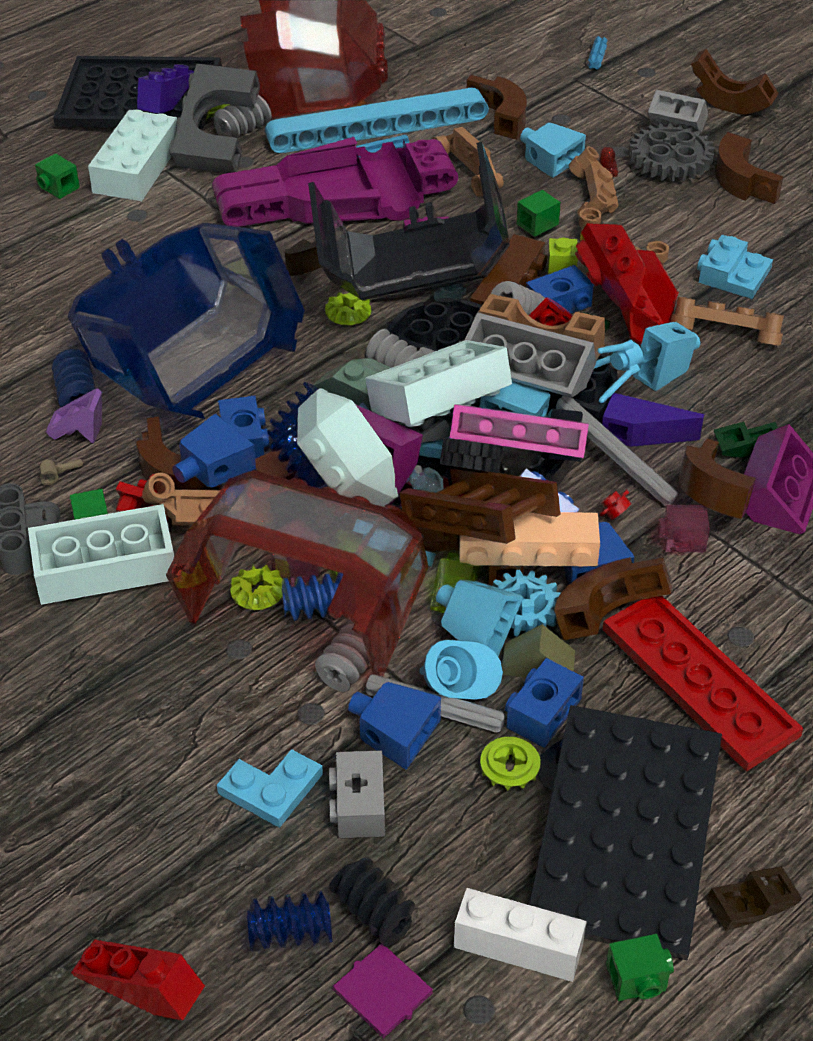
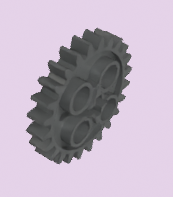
[629,123,715,181]

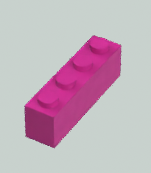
[450,404,589,458]

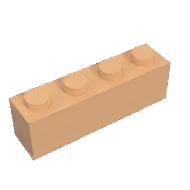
[459,512,600,567]

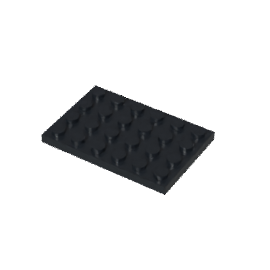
[53,56,222,129]
[530,705,722,961]

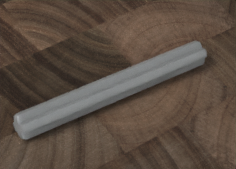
[555,396,678,506]

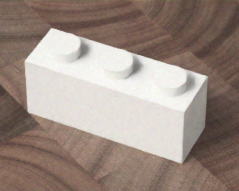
[454,888,586,982]

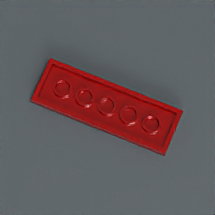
[602,596,803,772]

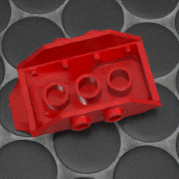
[575,223,679,346]

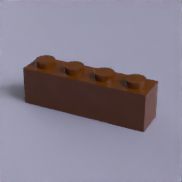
[470,234,548,305]

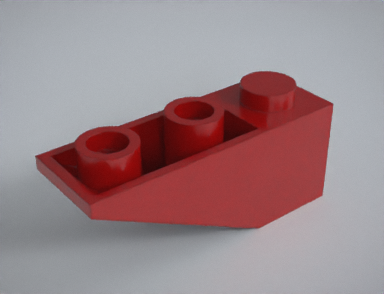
[71,939,205,1021]

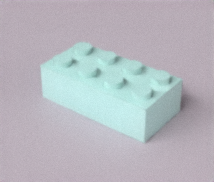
[88,110,177,201]
[365,340,512,427]
[28,504,178,605]

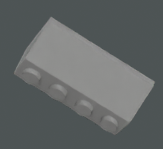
[464,312,596,397]

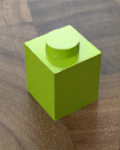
[547,237,578,275]

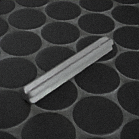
[366,674,505,733]

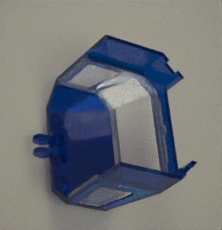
[67,223,305,419]

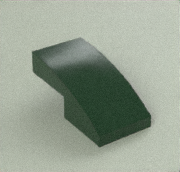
[714,421,778,457]

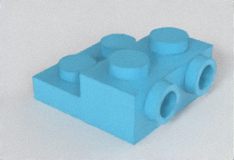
[697,235,773,299]

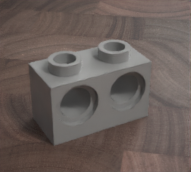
[648,90,708,133]

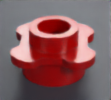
[599,489,631,520]

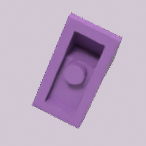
[46,388,102,443]

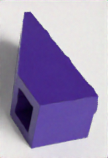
[137,64,194,114]
[602,393,705,447]

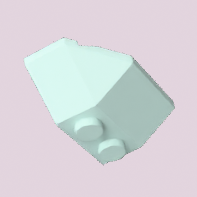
[297,389,398,515]

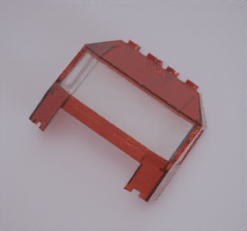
[240,0,388,118]
[166,470,429,677]

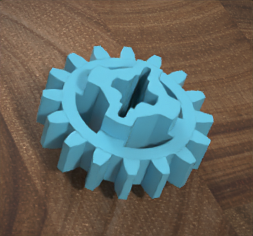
[493,570,561,636]

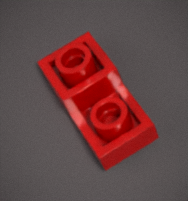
[529,297,573,326]

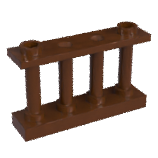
[399,466,561,544]

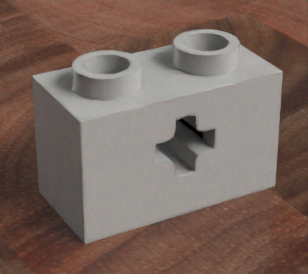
[329,750,385,838]

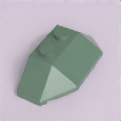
[308,358,410,429]

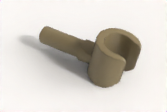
[40,459,83,485]

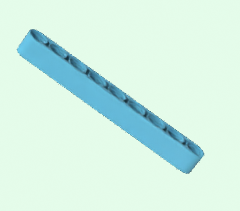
[265,88,489,153]

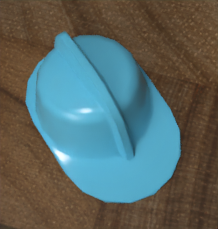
[419,640,503,700]

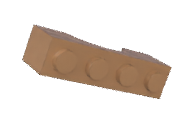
[479,294,605,361]

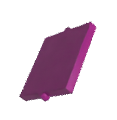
[333,944,433,1039]

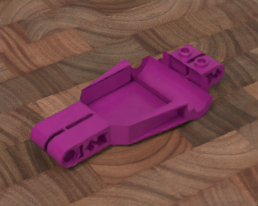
[212,137,458,227]

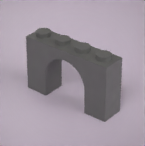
[169,63,260,173]

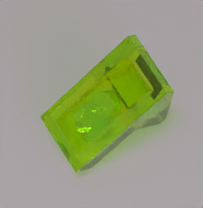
[430,552,481,613]

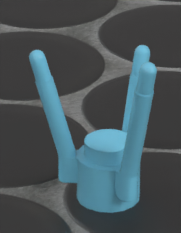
[594,340,643,403]

